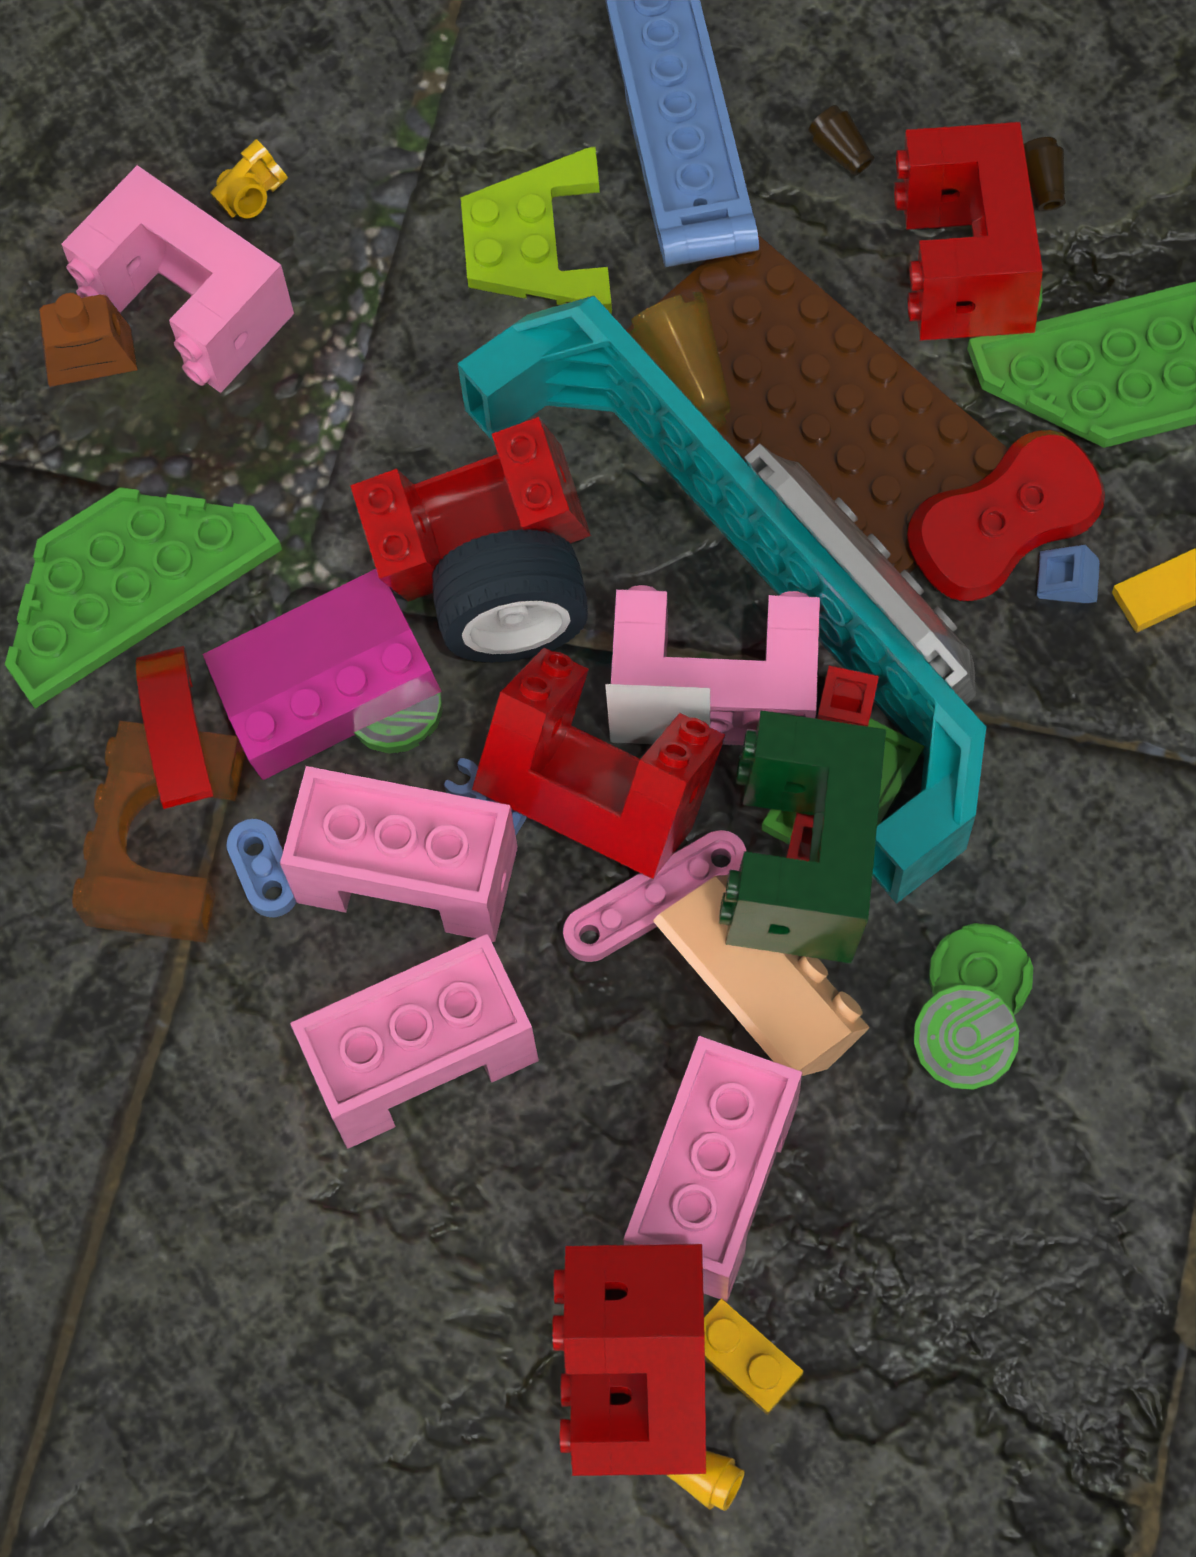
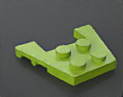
[461,147,612,313]

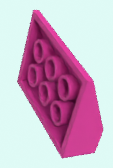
[203,569,442,780]

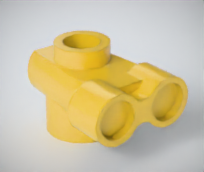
[210,139,288,218]

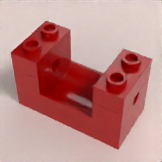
[894,122,1043,341]
[350,417,591,601]
[472,648,725,879]
[553,1244,706,1476]

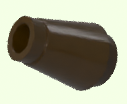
[809,105,875,176]
[1024,137,1066,211]

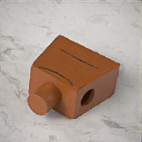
[39,293,138,387]

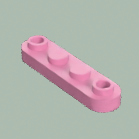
[563,830,747,962]

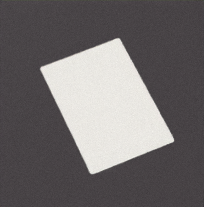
[605,684,710,744]

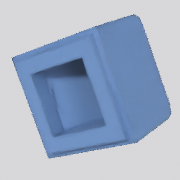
[1037,545,1100,603]

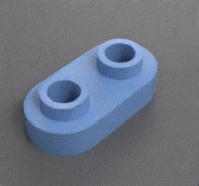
[227,819,296,917]

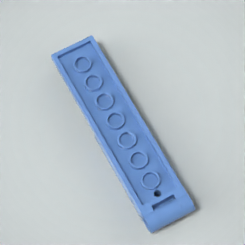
[605,0,759,267]

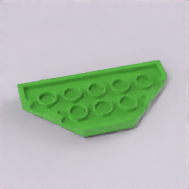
[967,281,1196,448]
[5,487,282,709]

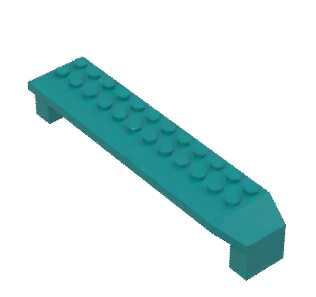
[457,296,986,904]

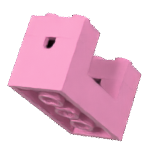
[61,165,294,393]
[611,585,820,745]
[280,766,518,942]
[290,933,539,1149]
[623,1036,802,1302]

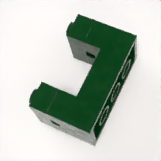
[719,711,886,963]

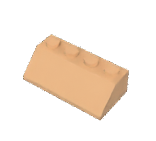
[653,875,870,1076]

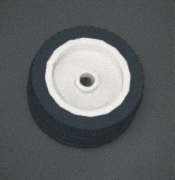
[432,529,588,663]

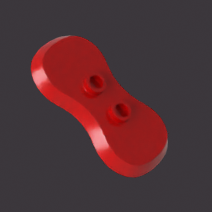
[907,430,1105,601]

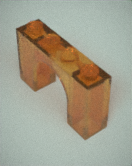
[72,721,245,943]

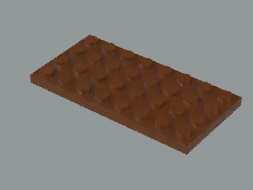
[626,235,1008,574]

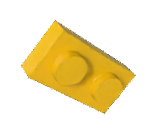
[704,1298,804,1415]

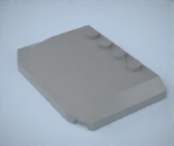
[744,444,976,704]

